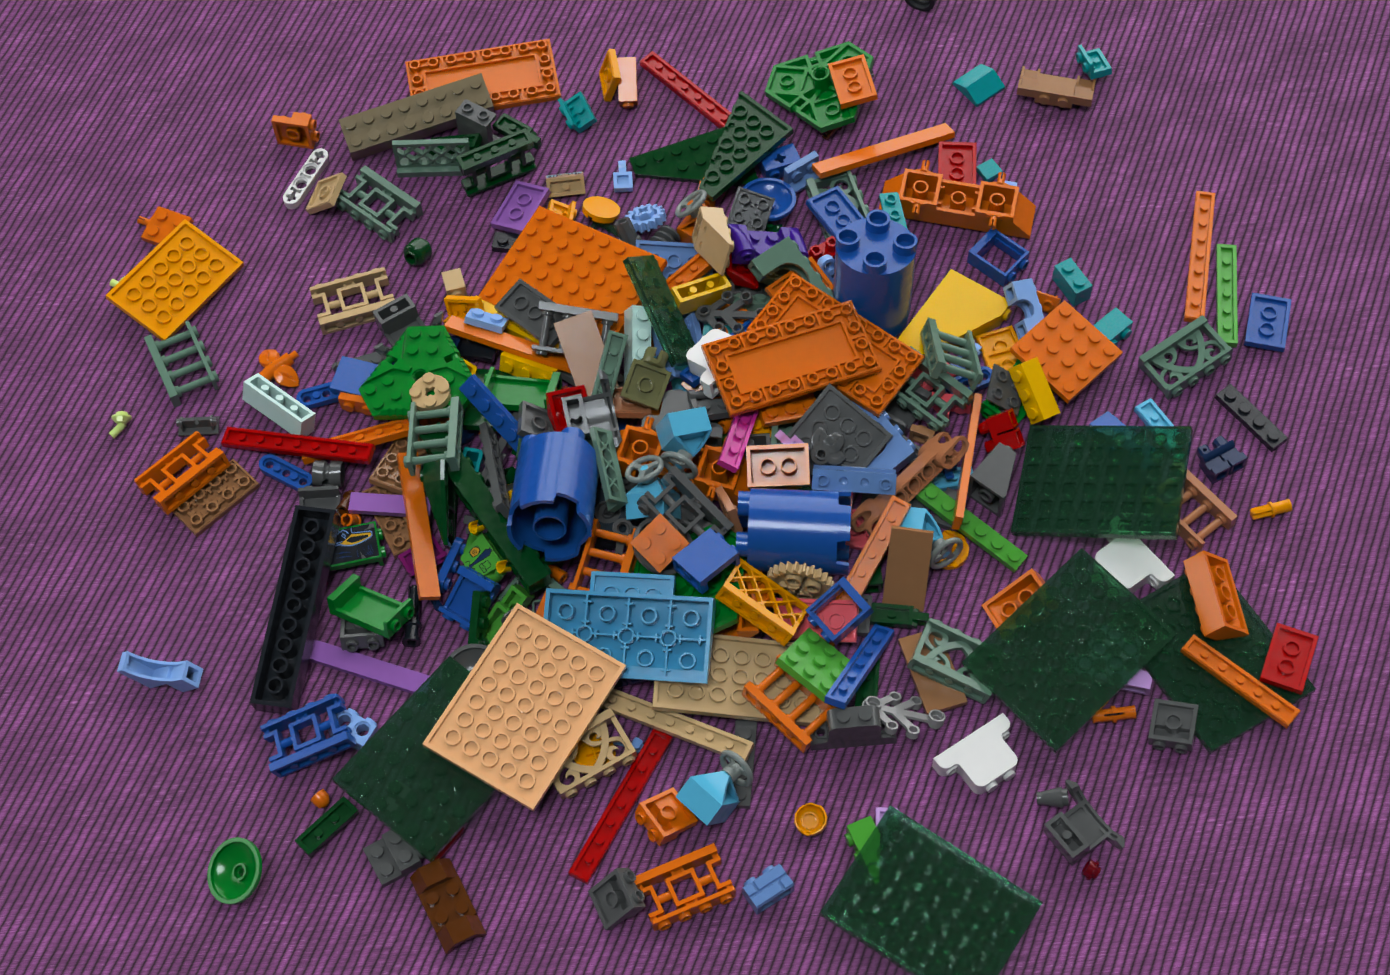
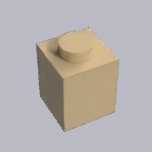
[441,268,467,296]

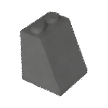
[967,442,1016,518]

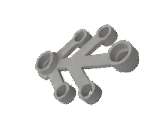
[861,691,946,739]

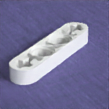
[283,148,329,209]

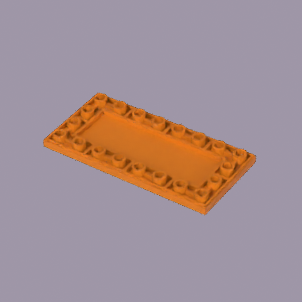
[405,38,561,110]
[746,272,925,418]
[701,300,882,418]

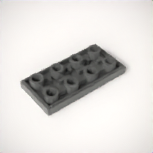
[727,186,775,231]

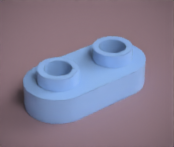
[817,255,835,284]

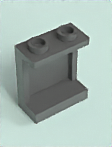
[455,99,500,147]
[885,383,932,436]
[298,484,341,528]

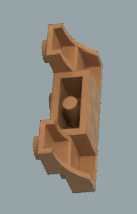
[1017,66,1096,109]

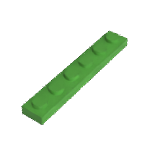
[1216,244,1238,348]
[916,482,1028,573]

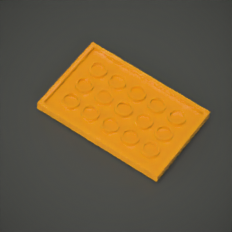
[106,219,244,341]

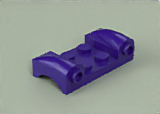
[727,224,809,265]

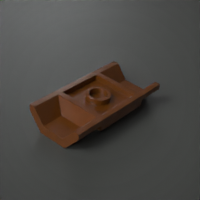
[410,858,487,955]

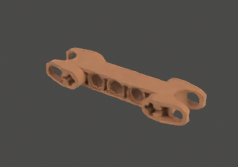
[851,432,969,536]

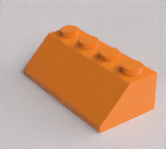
[1183,550,1249,641]

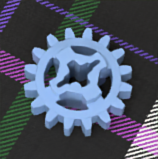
[625,204,666,233]

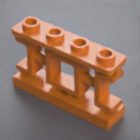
[134,431,231,515]
[634,843,736,931]

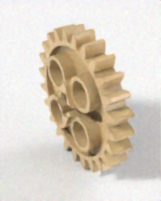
[767,561,835,599]

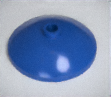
[743,177,796,222]

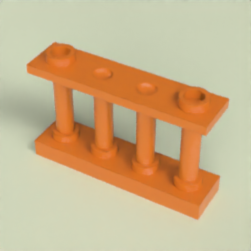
[568,518,637,591]
[741,654,838,753]

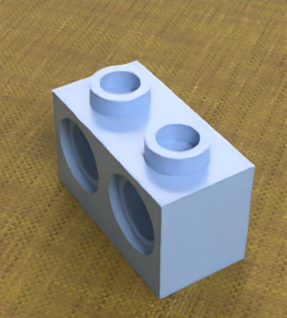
[328,708,380,754]

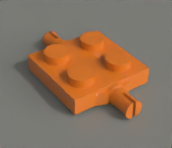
[137,206,194,246]

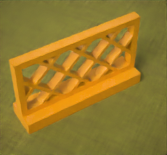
[715,558,809,646]

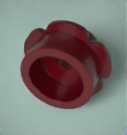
[1081,859,1101,880]

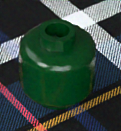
[403,237,432,266]

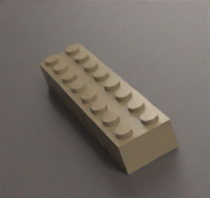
[339,73,494,161]

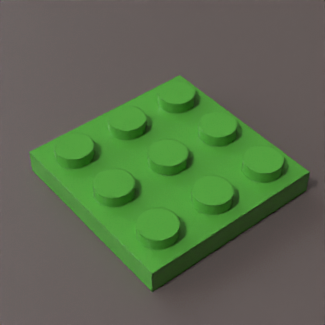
[775,628,850,702]

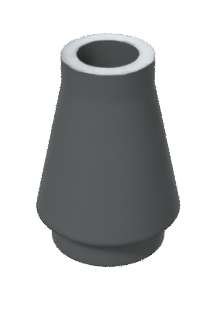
[1037,786,1069,808]

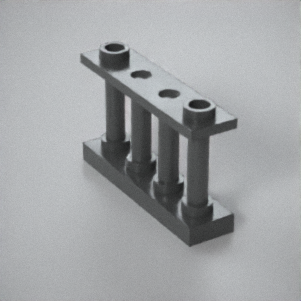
[531,301,619,356]

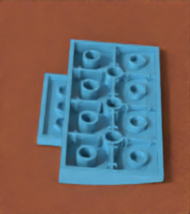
[544,571,716,684]

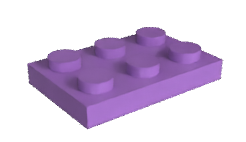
[491,180,551,235]

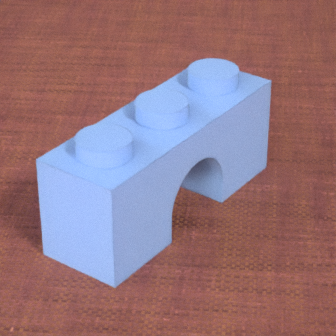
[1003,278,1044,340]

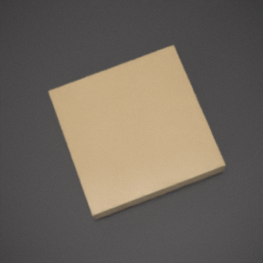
[306,172,347,215]

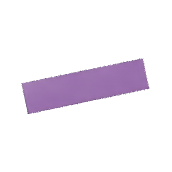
[348,492,432,518]

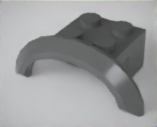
[372,293,444,356]
[561,369,622,448]
[1043,780,1125,866]

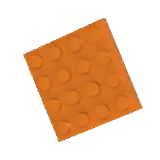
[1009,300,1123,404]

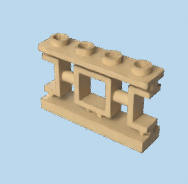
[309,267,395,335]

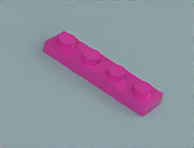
[717,409,759,473]

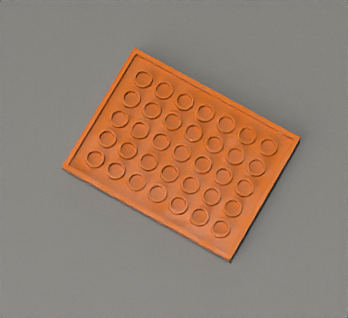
[478,206,668,335]

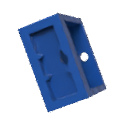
[967,227,1029,287]
[805,576,874,645]

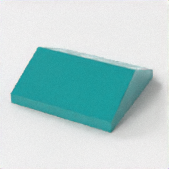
[953,64,1005,107]

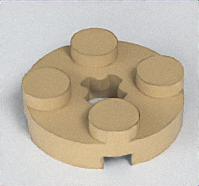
[409,372,451,411]

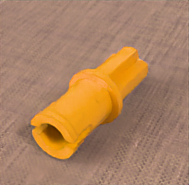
[1250,499,1292,520]

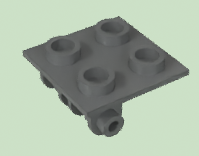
[986,364,1021,416]

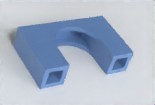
[852,401,917,473]

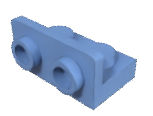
[783,151,819,194]

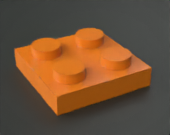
[630,513,690,573]

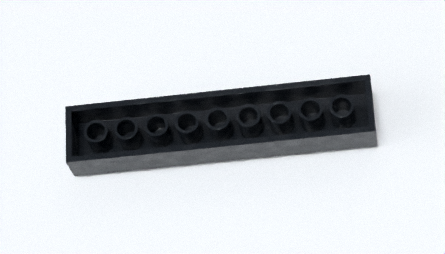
[250,505,341,714]

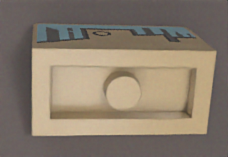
[545,172,586,198]

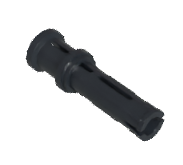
[402,585,422,648]

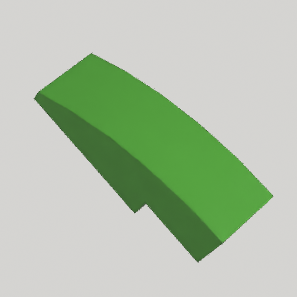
[486,584,534,644]

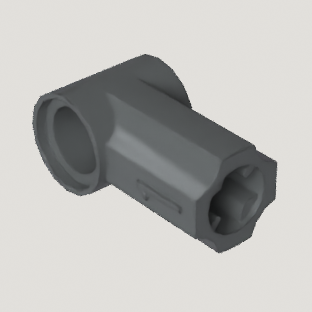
[613,217,642,246]

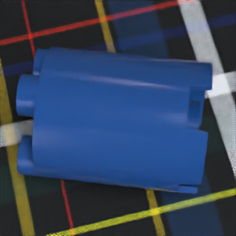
[833,209,918,337]
[507,427,599,562]
[736,488,852,576]

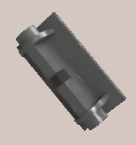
[176,415,220,436]

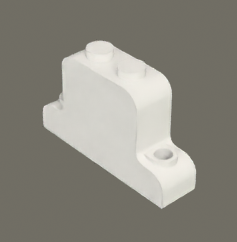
[686,329,732,399]
[1093,517,1175,598]
[932,713,1018,794]

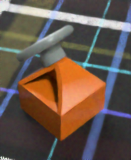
[675,189,728,243]

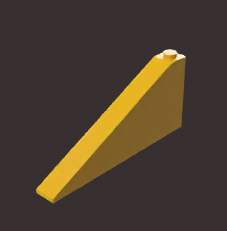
[898,269,1012,356]

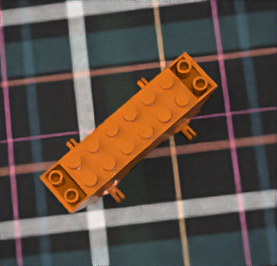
[879,160,1036,239]
[616,417,750,506]

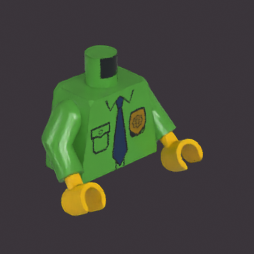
[458,520,512,583]

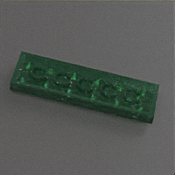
[623,255,695,367]

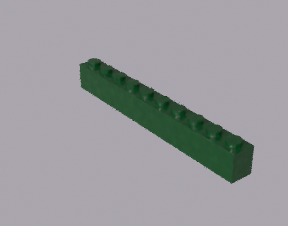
[419,422,552,595]

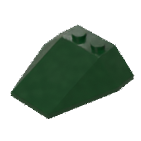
[420,459,458,550]

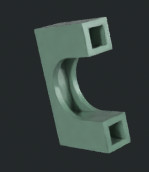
[748,236,835,299]

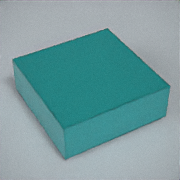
[976,158,1003,182]

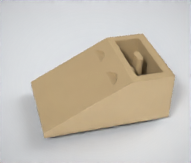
[692,206,734,276]

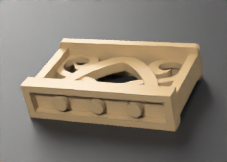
[553,707,637,799]

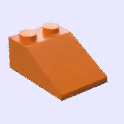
[981,568,1062,639]

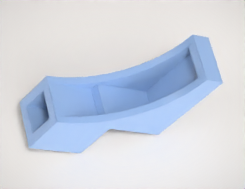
[117,651,203,692]

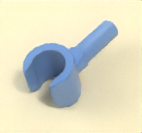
[613,737,644,754]

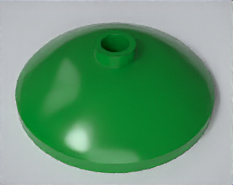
[207,837,262,905]

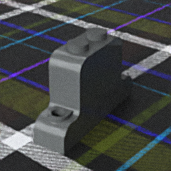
[641,389,723,447]
[810,705,897,751]

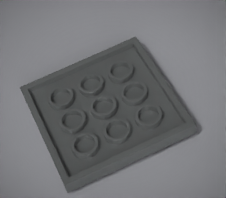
[780,383,893,476]

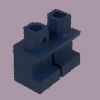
[1196,435,1248,484]

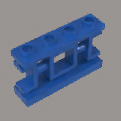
[260,693,357,778]

